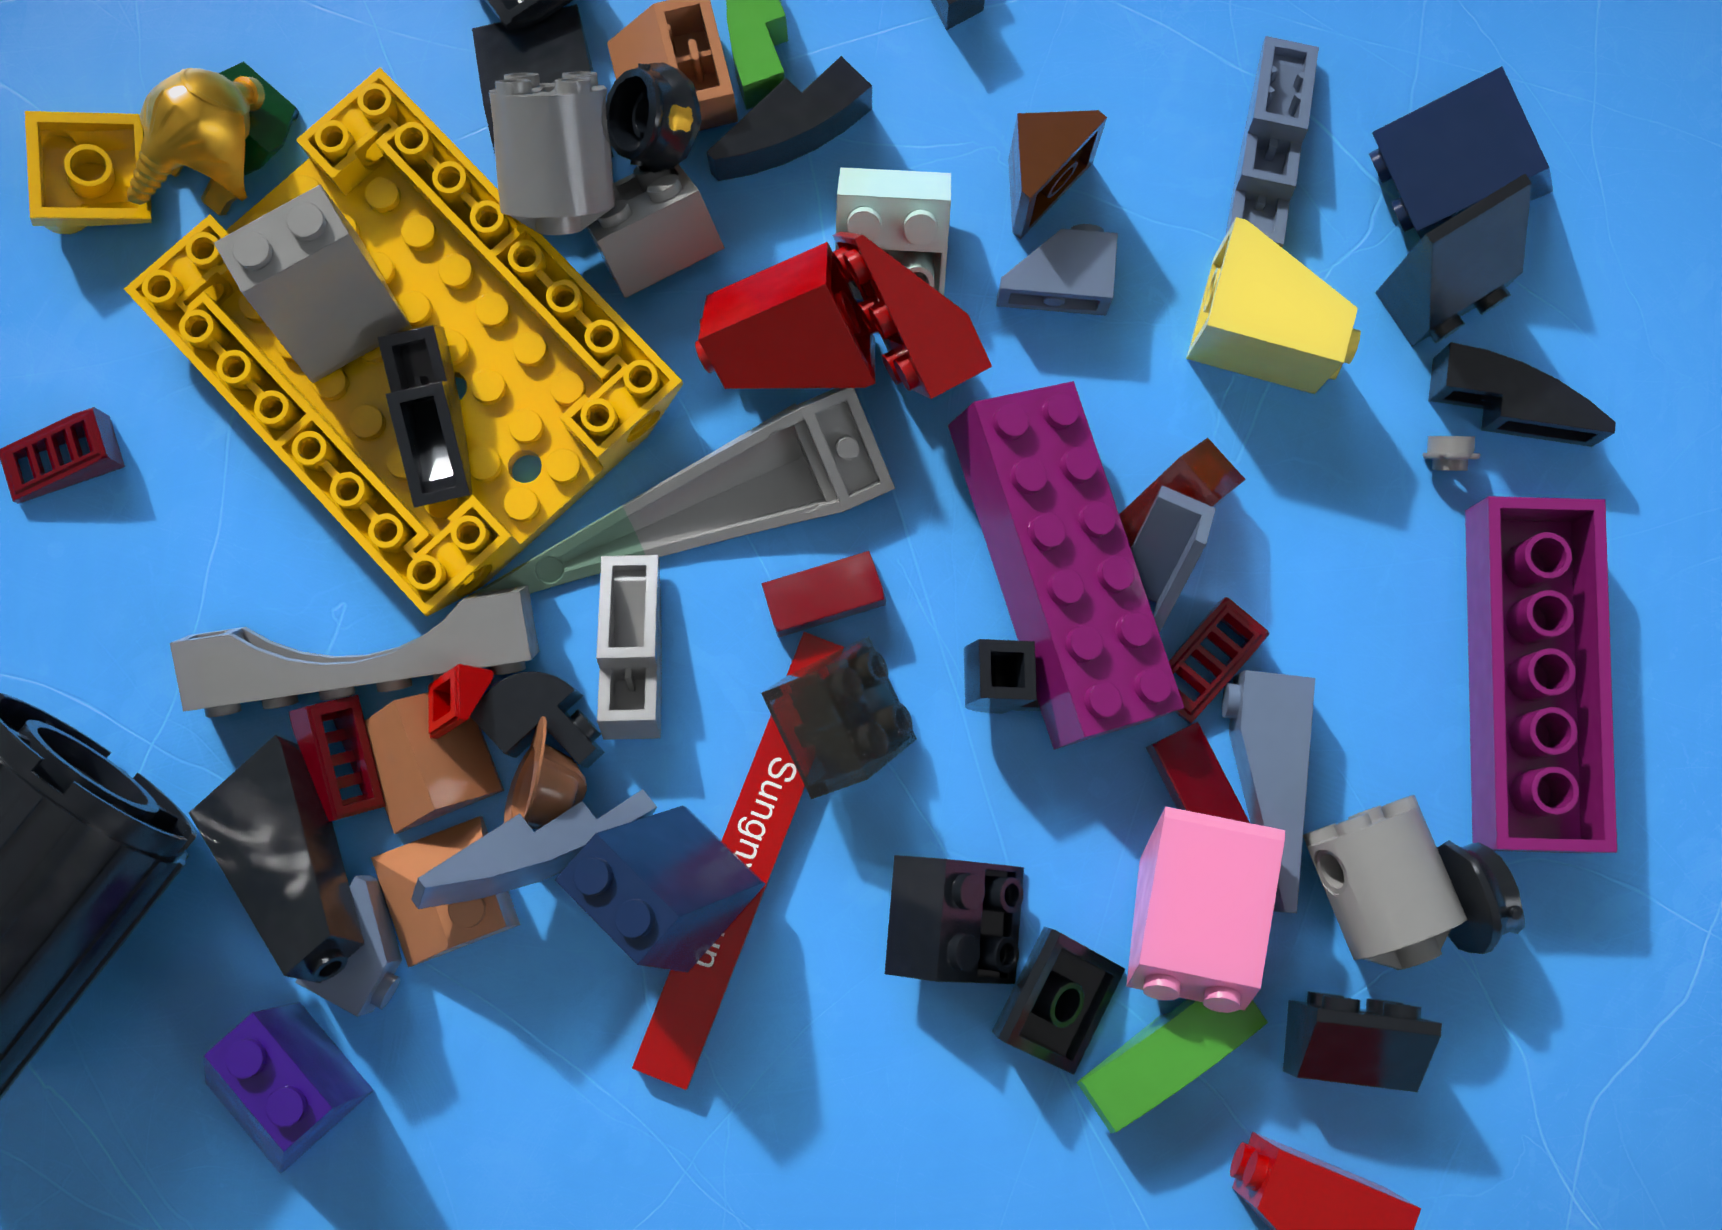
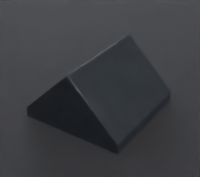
[992,927,1125,1075]

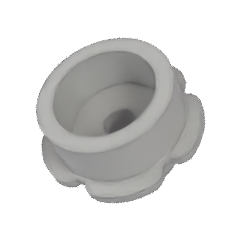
[1422,436,1480,471]

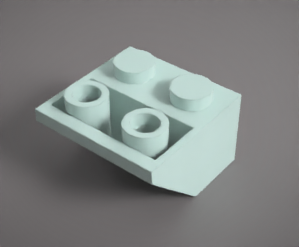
[835,167,951,300]

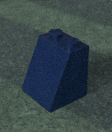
[1369,66,1553,239]
[555,806,766,972]

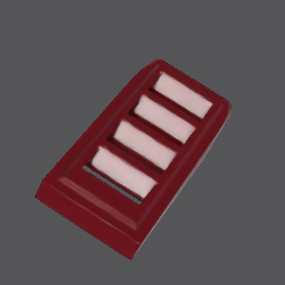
[0,407,125,504]
[1169,597,1270,724]
[288,695,386,822]

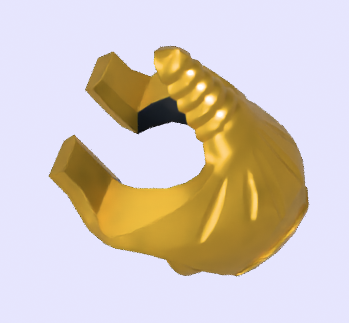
[127,68,265,215]

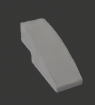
[596,555,662,740]

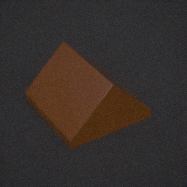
[1008,110,1107,240]

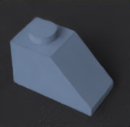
[996,224,1118,316]
[295,875,402,1017]

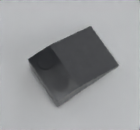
[472,4,614,158]
[1375,174,1532,346]

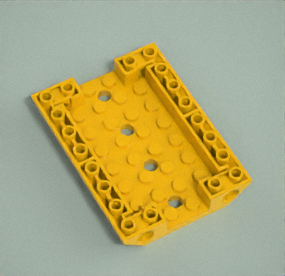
[124,67,683,617]

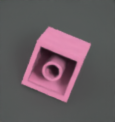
[1126,806,1285,1013]

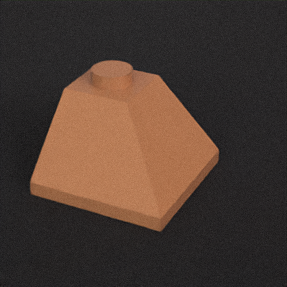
[371,816,520,967]

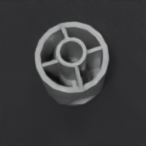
[489,71,615,235]
[1303,795,1467,970]

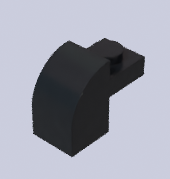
[964,639,1041,714]
[470,672,605,768]

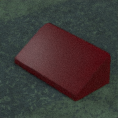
[761,551,886,638]
[1146,722,1250,823]

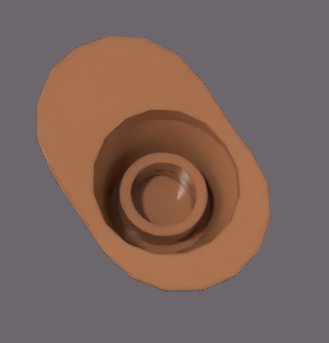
[504,716,587,829]

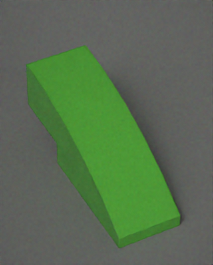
[726,0,788,110]
[1076,999,1268,1133]

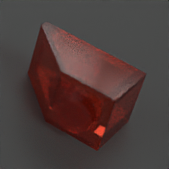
[1119,437,1246,548]

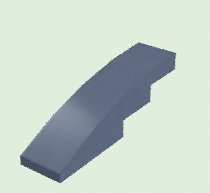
[1225,36,1319,247]
[411,789,657,909]

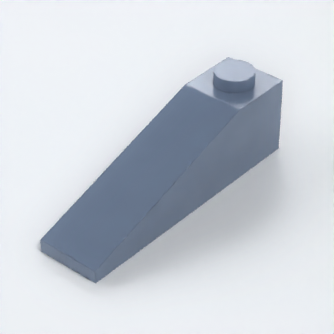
[1222,670,1315,913]

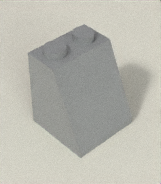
[214,184,412,383]

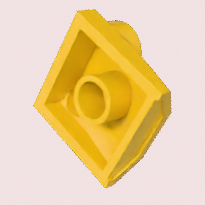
[25,111,152,234]

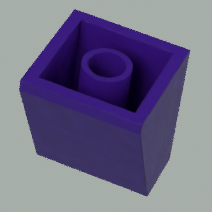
[204,1002,374,1173]

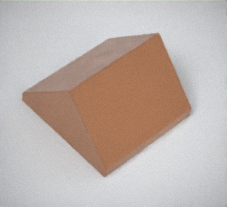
[365,692,504,834]

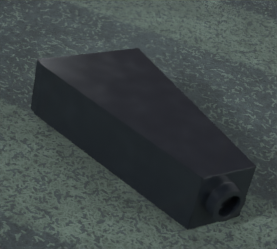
[189,735,364,983]

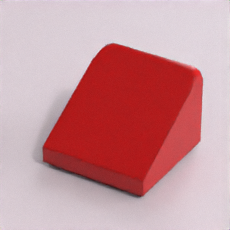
[428,664,494,739]

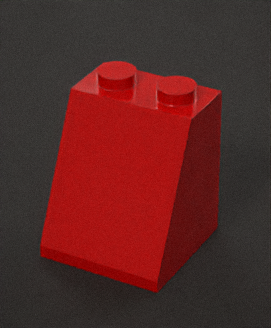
[695,242,876,389]
[1230,1132,1422,1230]

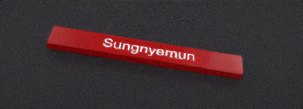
[632,632,857,1090]

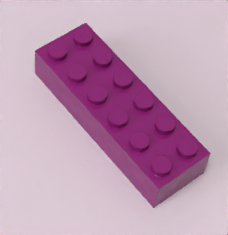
[948,381,1184,750]
[1465,496,1617,854]

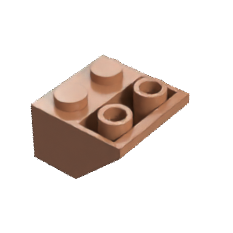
[607,0,738,131]

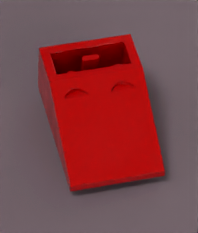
[832,232,992,399]

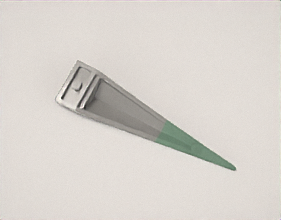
[454,388,895,608]

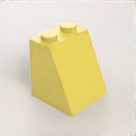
[1186,217,1361,394]

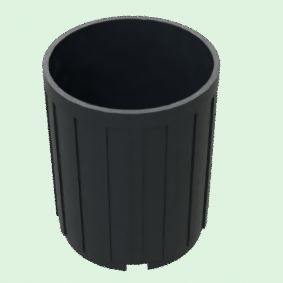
[0,693,197,1100]

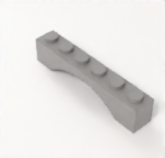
[170,585,539,718]

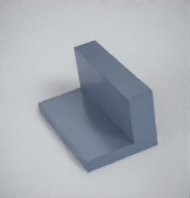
[1131,485,1216,632]

